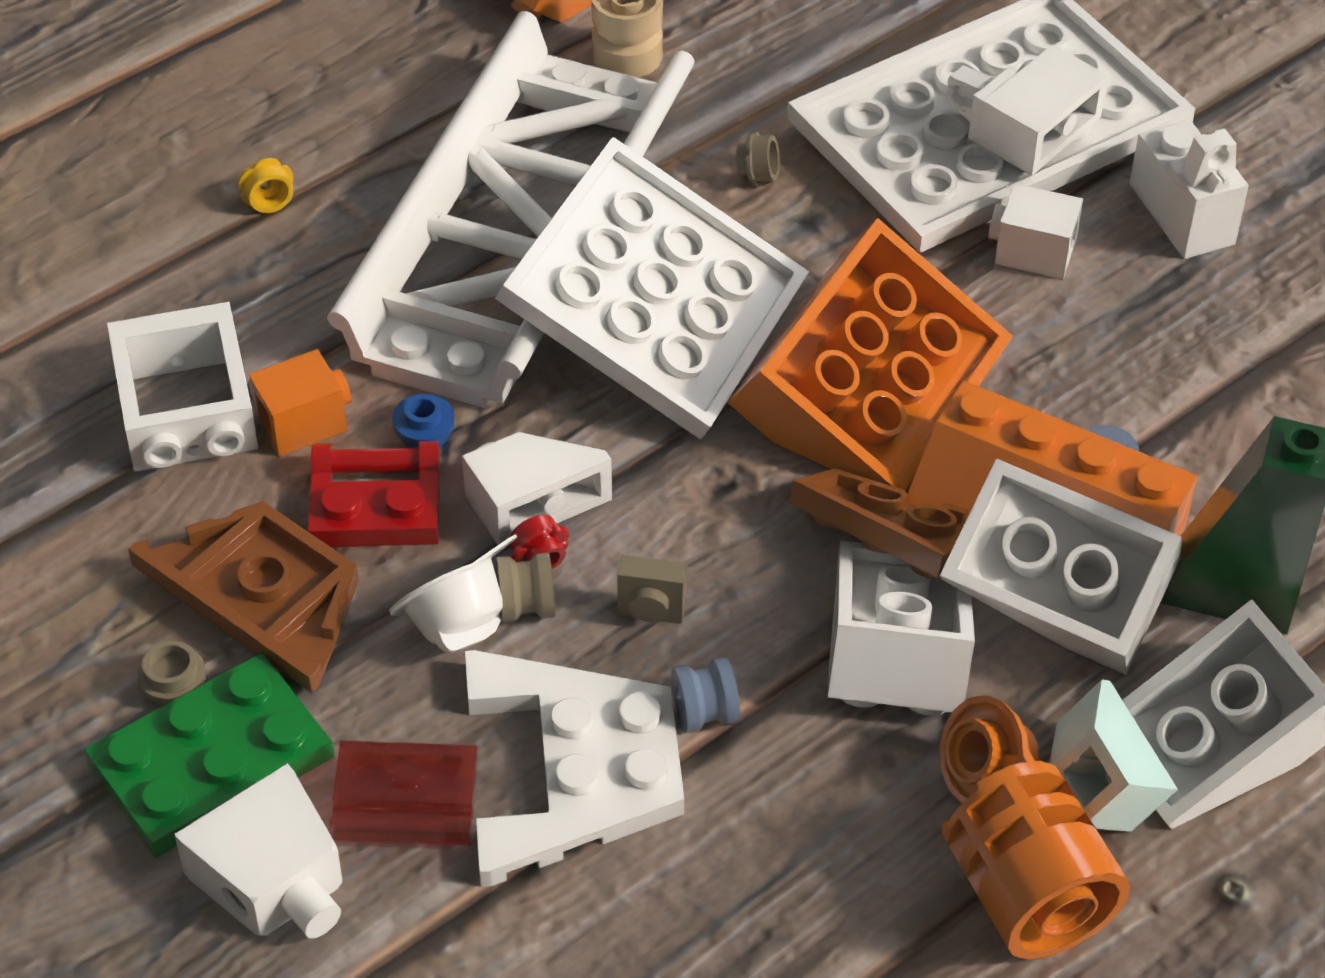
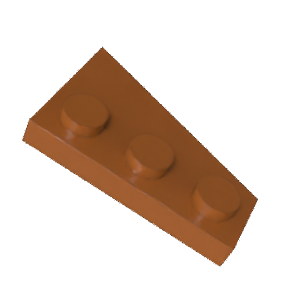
[789,468,967,579]

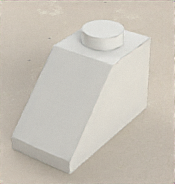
[462,432,612,545]

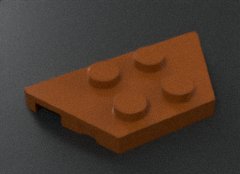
[128,501,359,693]

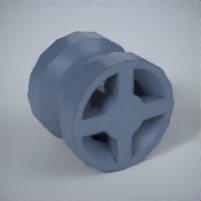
[671,657,740,734]

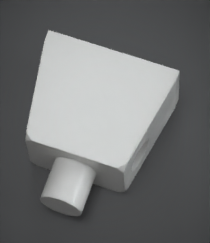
[174,764,343,938]

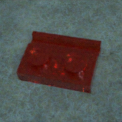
[329,740,479,846]

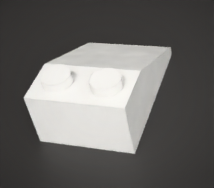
[940,458,1182,675]
[828,541,975,716]
[1122,599,1325,829]

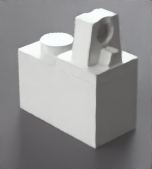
[946,44,1108,176]
[1129,119,1249,259]

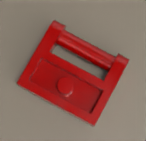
[308,441,440,547]

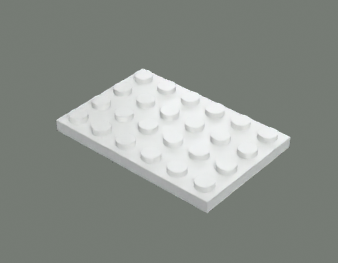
[787,0,1195,253]

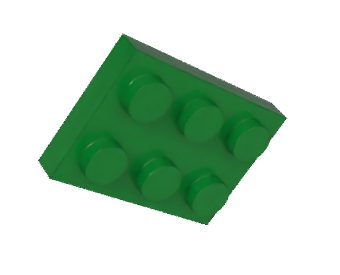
[84,653,335,858]

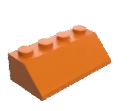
[906,380,1198,536]

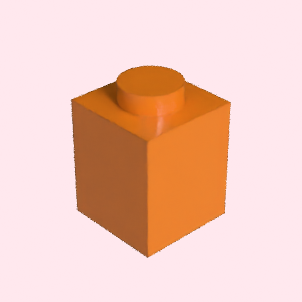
[249,349,352,457]

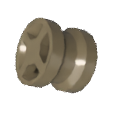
[496,552,555,622]

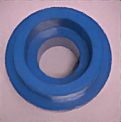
[392,394,455,448]

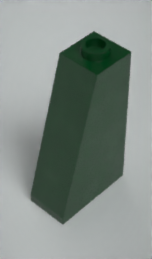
[1160,416,1325,634]

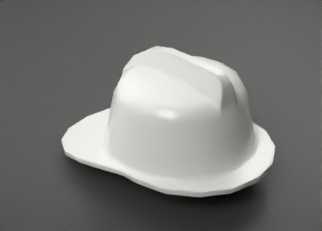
[389,534,517,653]

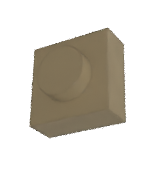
[617,555,687,624]

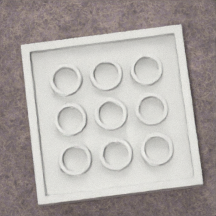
[495,137,809,439]

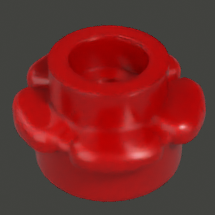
[509,514,570,569]

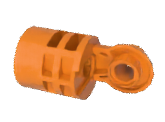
[939,695,1131,960]

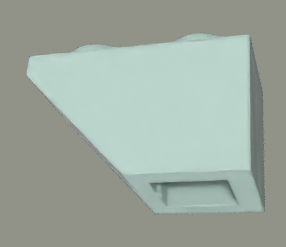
[1049,680,1178,832]

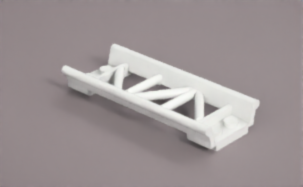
[327,11,695,408]

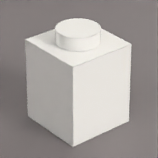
[988,183,1083,280]

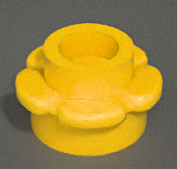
[238,158,294,213]

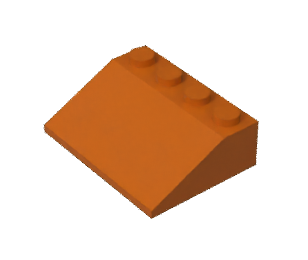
[727,218,1013,491]

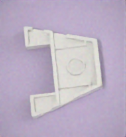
[465,650,684,887]

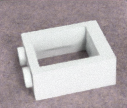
[107,302,258,472]

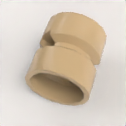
[591,0,663,78]

